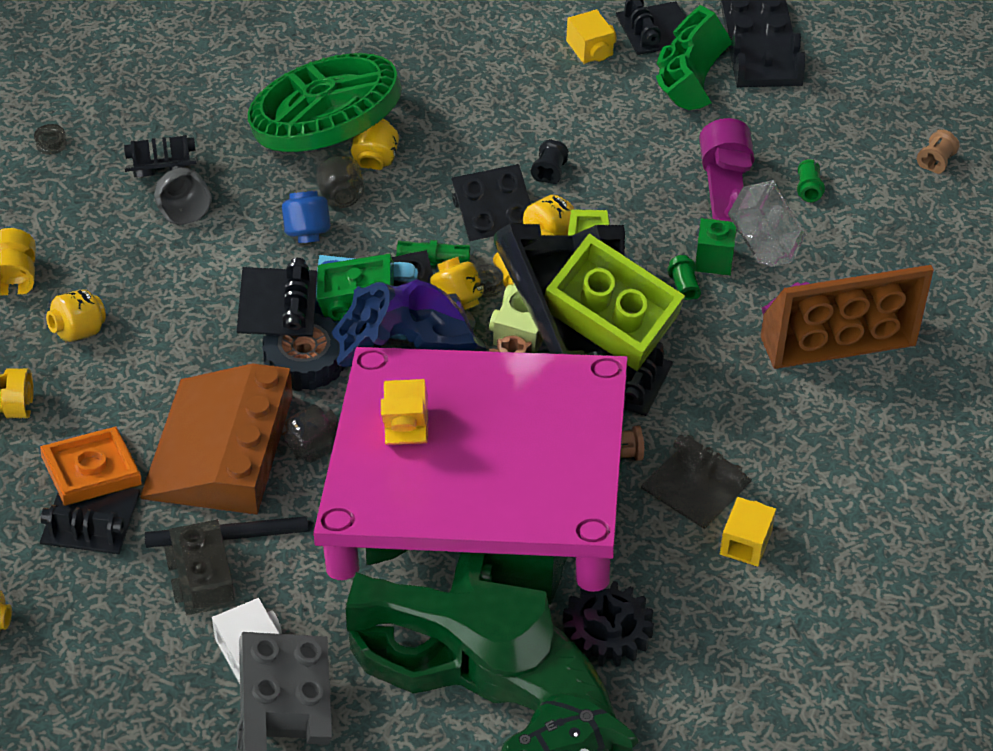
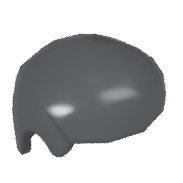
[154,168,212,225]

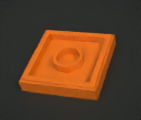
[40,427,142,506]

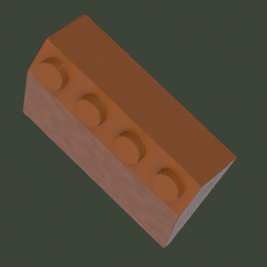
[760,265,934,369]
[140,363,293,515]

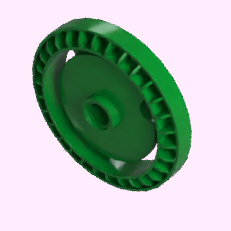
[247,53,402,152]

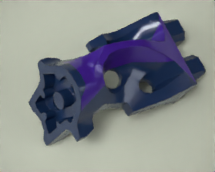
[332,279,486,367]

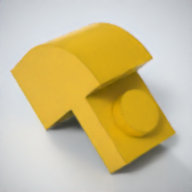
[381,379,428,445]

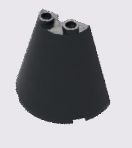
[493,224,625,356]

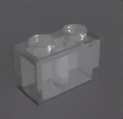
[728,180,806,268]

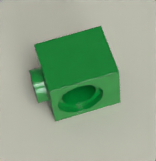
[695,218,737,276]

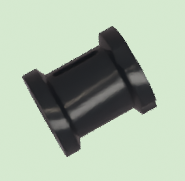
[530,139,569,184]

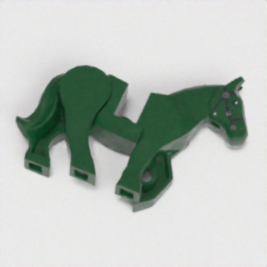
[345,548,638,751]

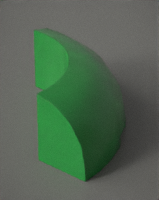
[656,5,732,110]

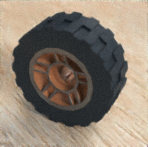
[262,313,345,391]

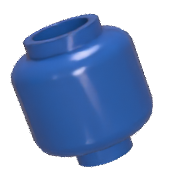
[282,191,330,243]

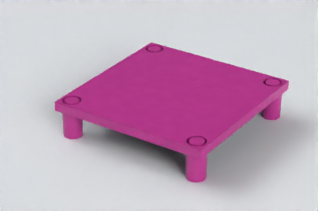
[313,347,627,592]

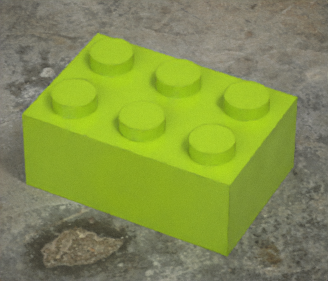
[544,233,685,371]

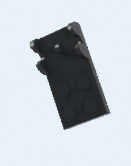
[720,0,805,88]

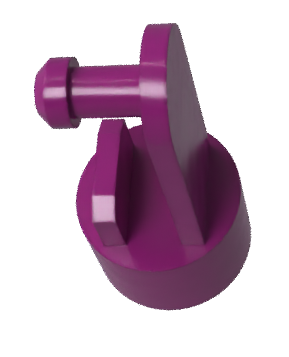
[699,118,754,230]

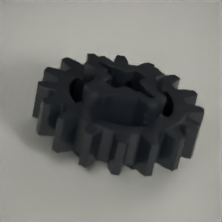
[563,581,654,667]

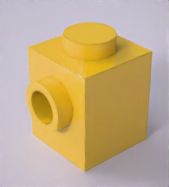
[566,9,617,64]

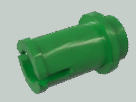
[797,159,825,202]
[667,255,701,300]

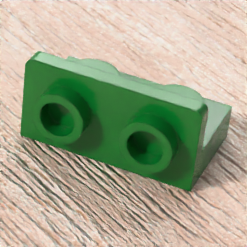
[317,254,394,321]

